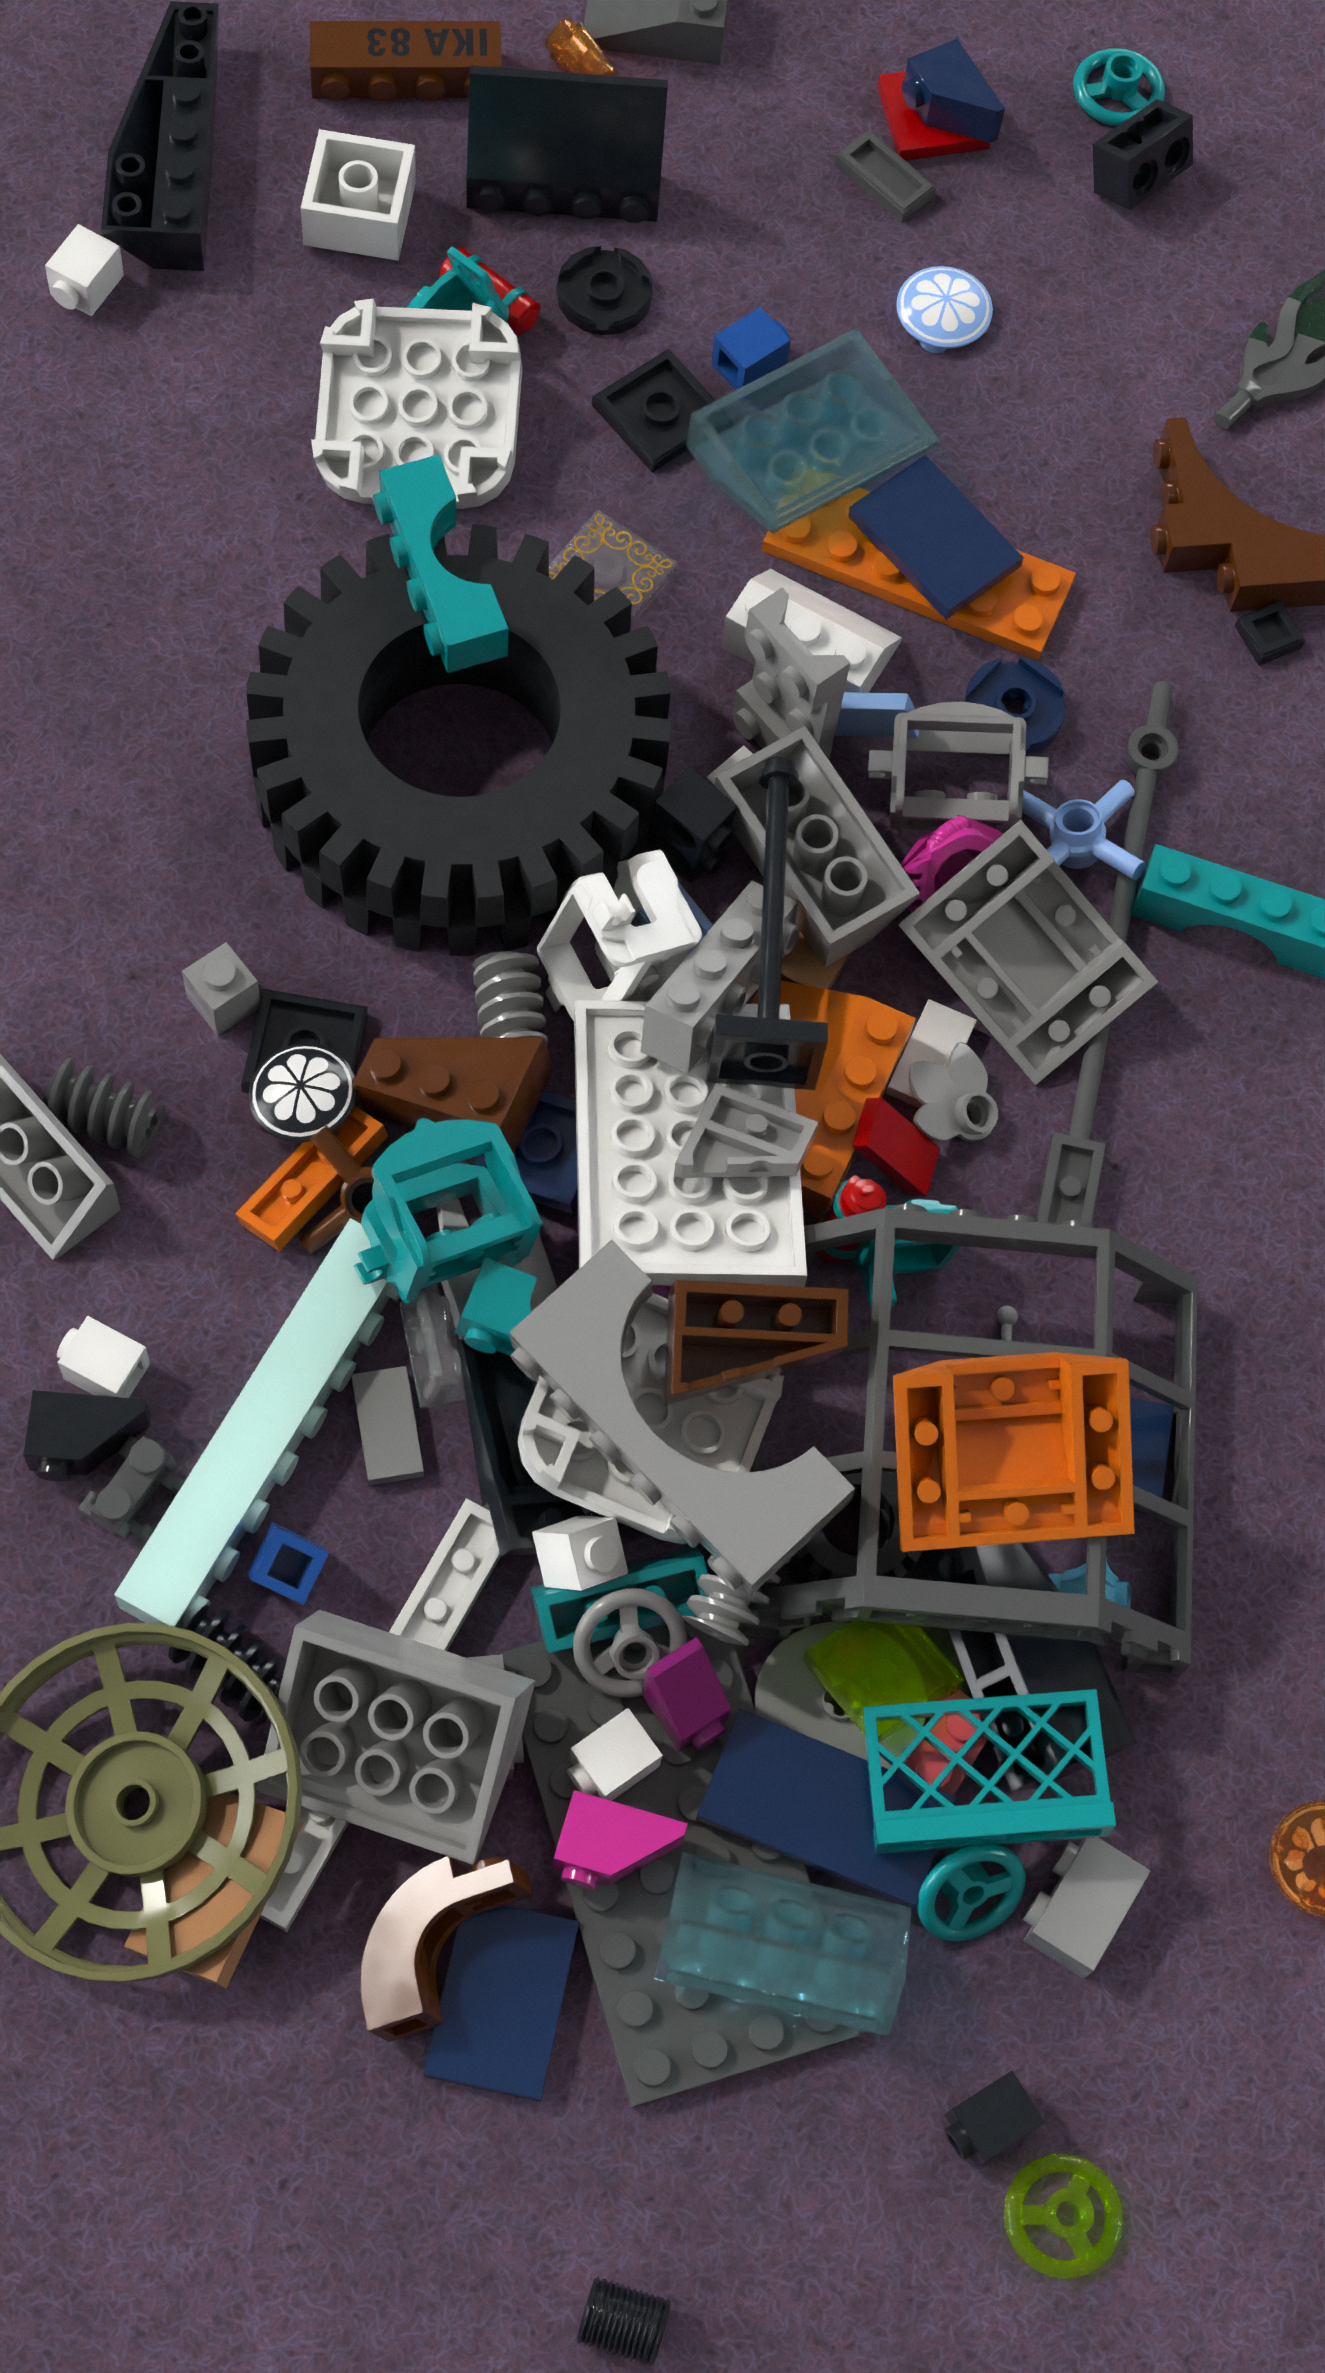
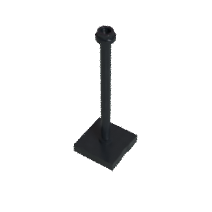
[707,757,828,1090]

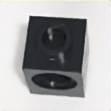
[944,2071,1045,2167]

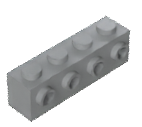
[641,881,800,1074]

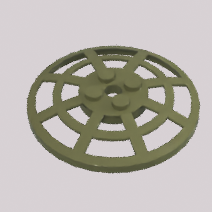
[0,1623,303,1983]

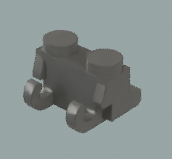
[77,1435,185,1543]

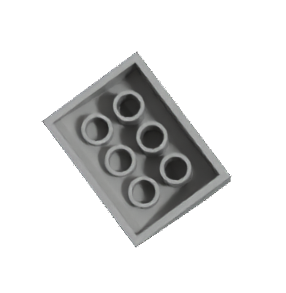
[256,1610,536,1865]

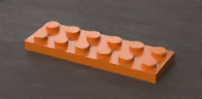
[761,464,1076,661]

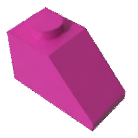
[552,1790,688,1889]

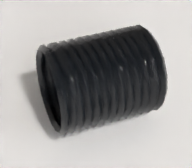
[576,2276,671,2367]

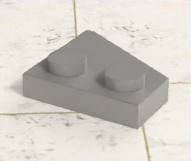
[674,1083,818,1178]

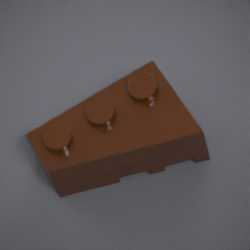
[664,1280,849,1405]

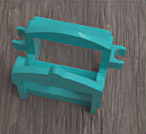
[354,1118,543,1304]

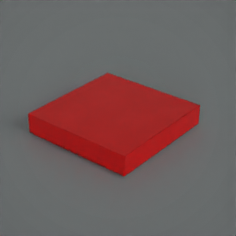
[877,71,991,161]

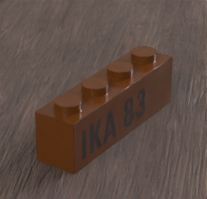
[310,21,502,101]

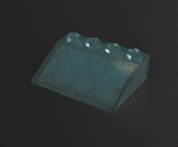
[686,328,939,534]

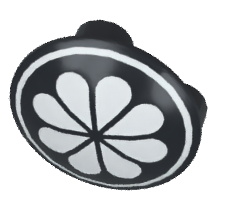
[249,1044,357,1142]

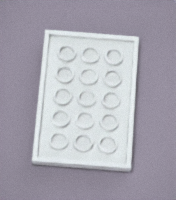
[574,1000,807,1287]

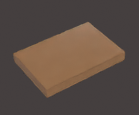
[124,1793,304,1988]

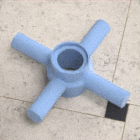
[1022,780,1146,880]

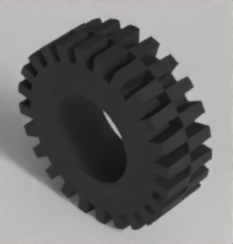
[246,524,672,956]

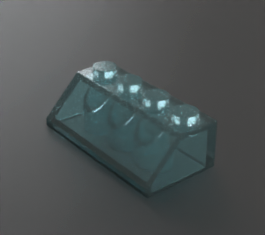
[654,1852,912,2036]

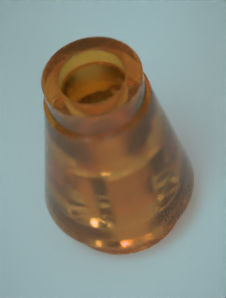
[545,17,615,76]

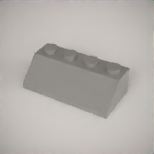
[714,726,920,967]

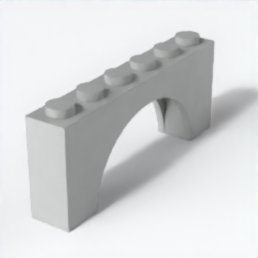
[509,1239,855,1595]

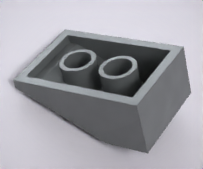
[581,0,728,65]

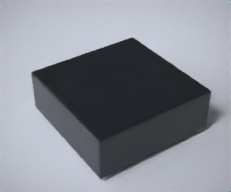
[1235,601,1305,666]

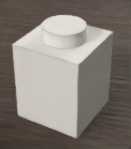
[45,224,124,316]
[57,1316,150,1398]
[532,1516,628,1591]
[567,1708,663,1801]

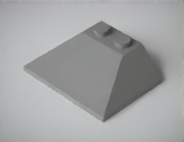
[898,820,1158,1085]

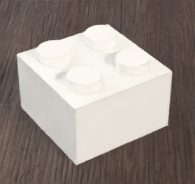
[301,129,416,261]

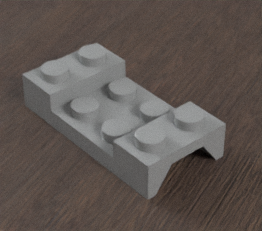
[732,588,850,760]

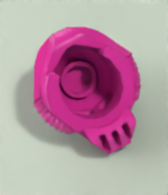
[900,814,1003,912]

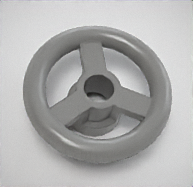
[573,1588,687,1698]

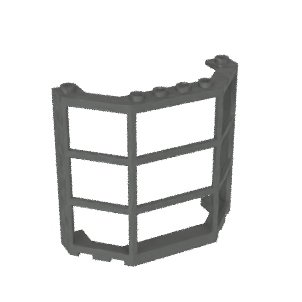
[738,1204,1198,1677]

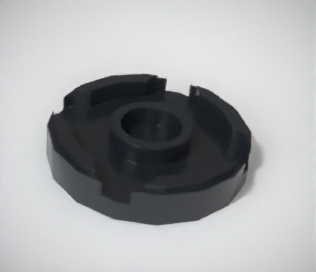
[556,246,653,335]

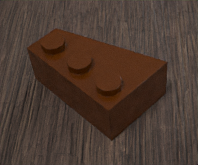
[352,1037,554,1154]

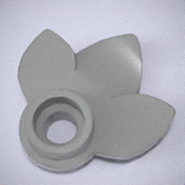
[909,1042,998,1142]

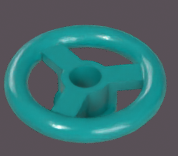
[1073,48,1165,127]
[917,1843,1026,1941]

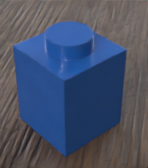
[711,307,791,397]
[247,1522,329,1605]

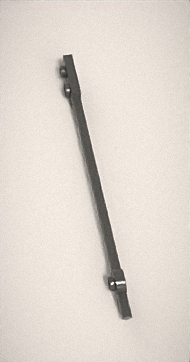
[1035,681,1179,1224]

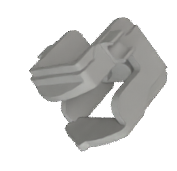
[868,701,1049,833]

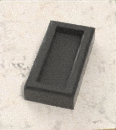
[834,130,936,223]

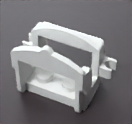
[537,850,702,1021]

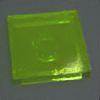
[802,1620,965,1743]

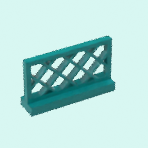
[863,1689,1116,1854]

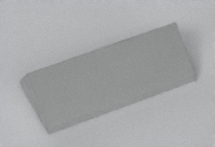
[0,1054,121,1260]

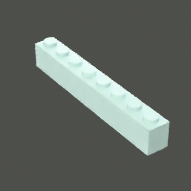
[114,1218,400,1629]

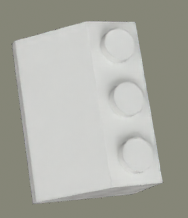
[721,569,902,693]

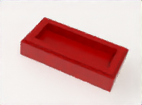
[852,1097,940,1197]

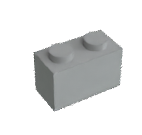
[1023,1837,1151,1979]

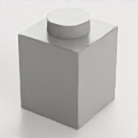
[182,942,260,1036]

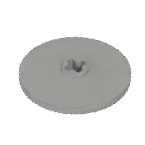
[754,1622,926,1769]

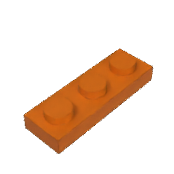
[235,1105,388,1252]

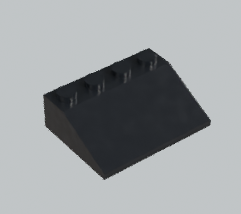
[466,65,668,223]

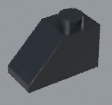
[23,1390,151,1482]

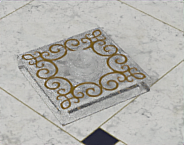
[549,509,678,625]

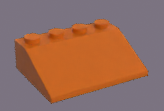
[751,980,916,1219]

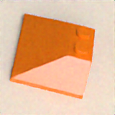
[893,1352,1135,1552]

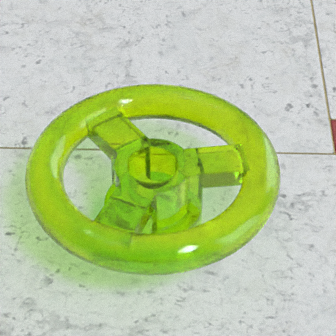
[1004,2153,1123,2279]

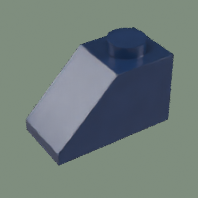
[901,39,1005,143]

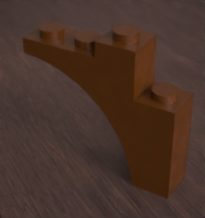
[1150,417,1325,612]

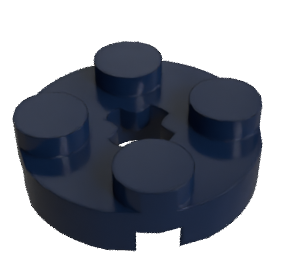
[964,658,1066,758]

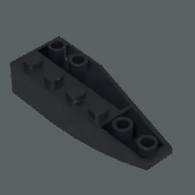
[101,1,219,271]
[925,1543,1137,1792]

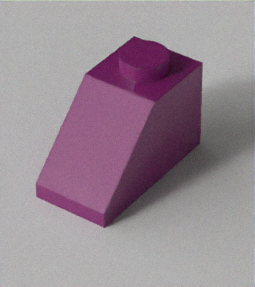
[642,1637,731,1752]

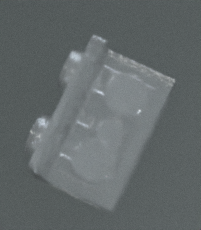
[399,1283,466,1408]

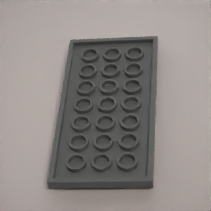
[499,1616,859,2109]

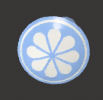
[896,266,993,353]

